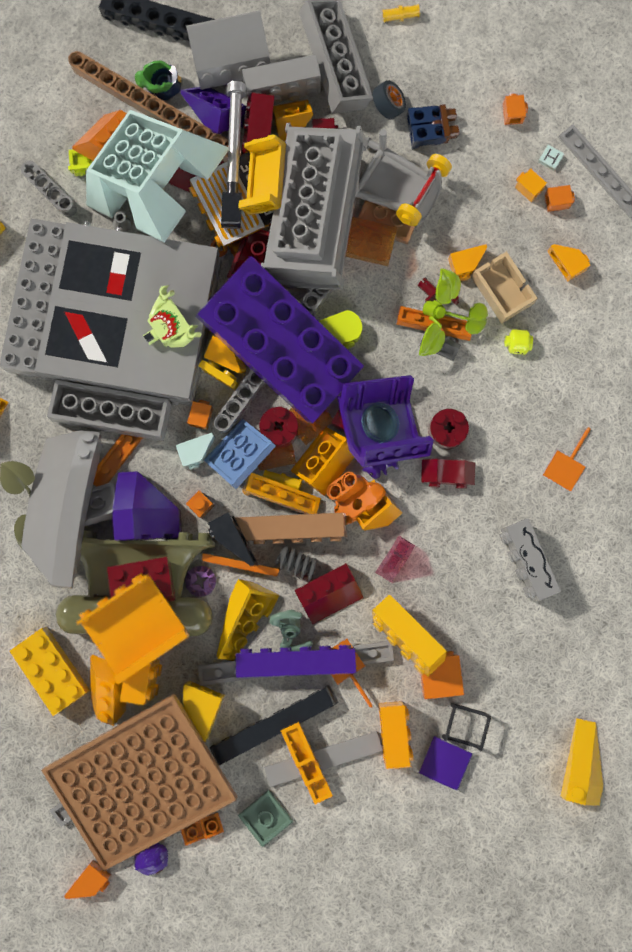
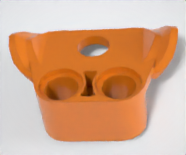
[327,472,386,525]

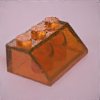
[345,216,398,266]

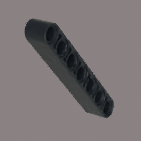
[209,685,339,765]

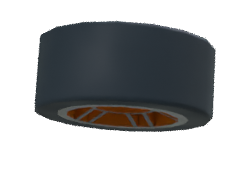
[372,80,406,119]

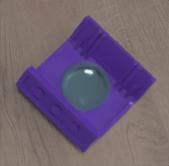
[337,375,434,467]

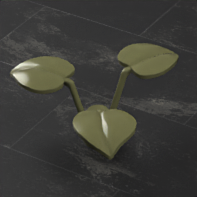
[0,461,93,548]

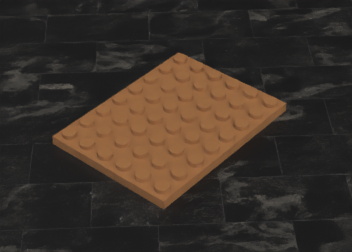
[41,693,238,871]

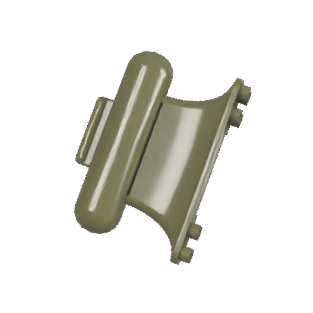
[55,531,216,637]

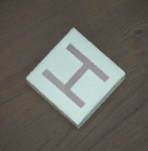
[538,145,564,171]

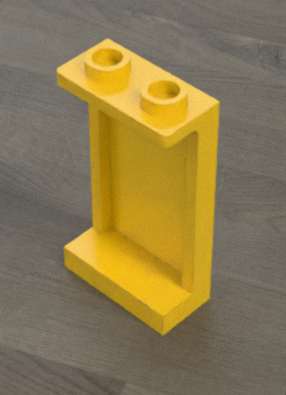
[238,135,286,216]

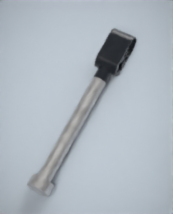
[221,81,246,229]

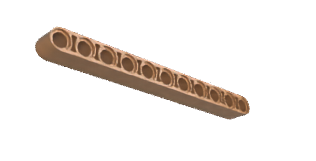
[68,51,242,163]

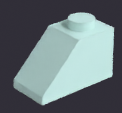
[176,432,215,470]

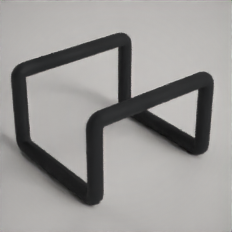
[442,703,491,751]

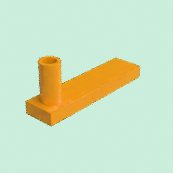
[242,473,321,514]

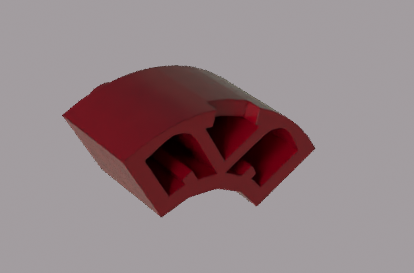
[421,459,476,489]

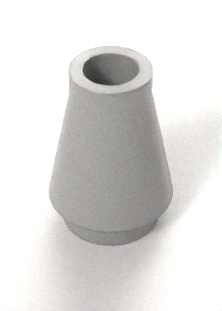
[113,212,131,232]

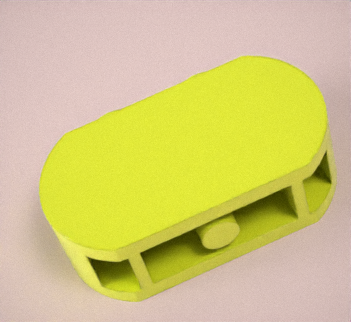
[319,310,362,349]

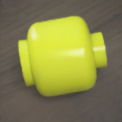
[504,329,533,355]

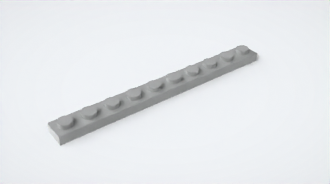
[198,641,394,686]

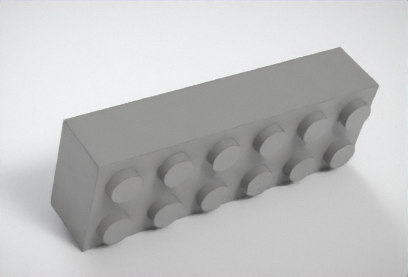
[299,0,373,113]
[47,380,172,441]

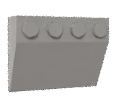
[186,10,271,89]

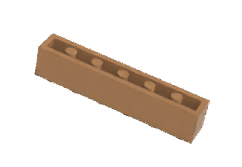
[235,513,347,544]

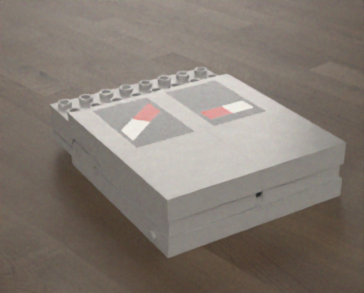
[0,218,222,406]

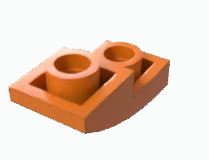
[180,812,224,846]

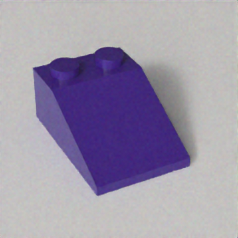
[181,87,247,134]

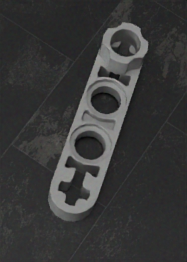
[21,161,77,217]

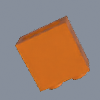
[420,651,464,699]

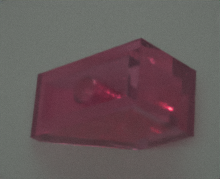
[375,536,415,583]

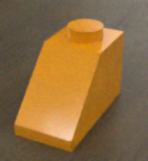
[448,244,487,281]
[547,244,590,282]

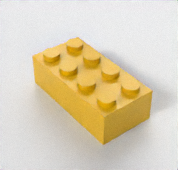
[372,594,447,677]
[9,627,91,716]

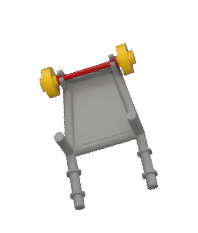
[342,127,452,226]

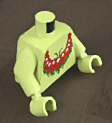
[143,285,202,348]

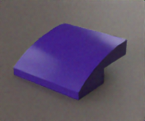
[419,736,473,790]

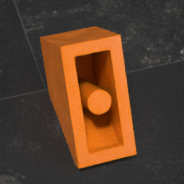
[64,860,111,899]

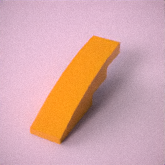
[281,722,333,804]

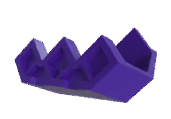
[112,471,182,541]

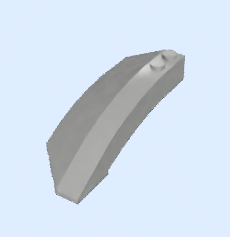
[21,430,102,589]

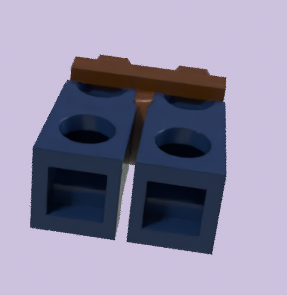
[407,104,460,149]

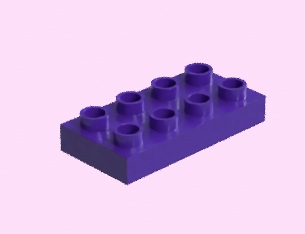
[195,256,364,423]

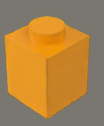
[515,168,547,202]

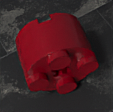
[259,406,299,448]
[428,409,469,450]

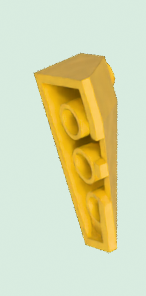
[216,579,279,661]
[560,718,603,806]

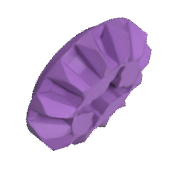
[185,566,216,597]

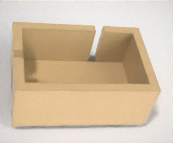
[471,251,538,324]

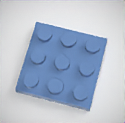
[204,419,275,489]

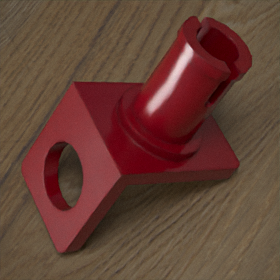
[418,277,459,306]

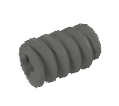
[274,545,317,582]

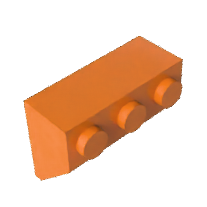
[72,110,127,161]

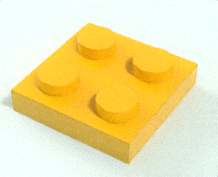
[198,360,239,391]

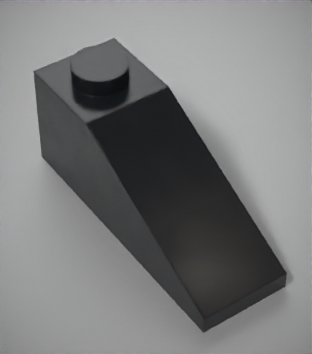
[208,512,259,567]

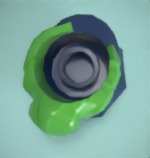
[135,60,182,101]

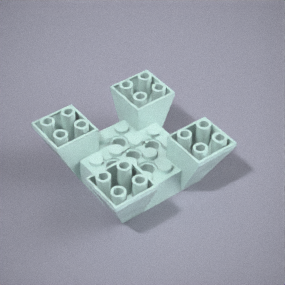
[86,110,229,242]

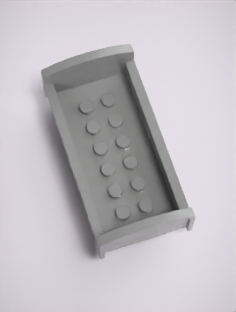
[261,123,368,290]

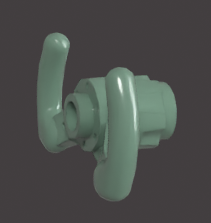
[269,610,313,651]

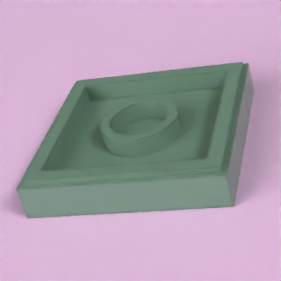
[238,790,293,847]

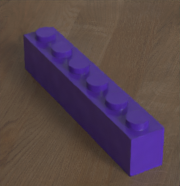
[236,645,356,678]

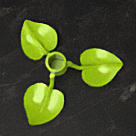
[418,269,488,356]

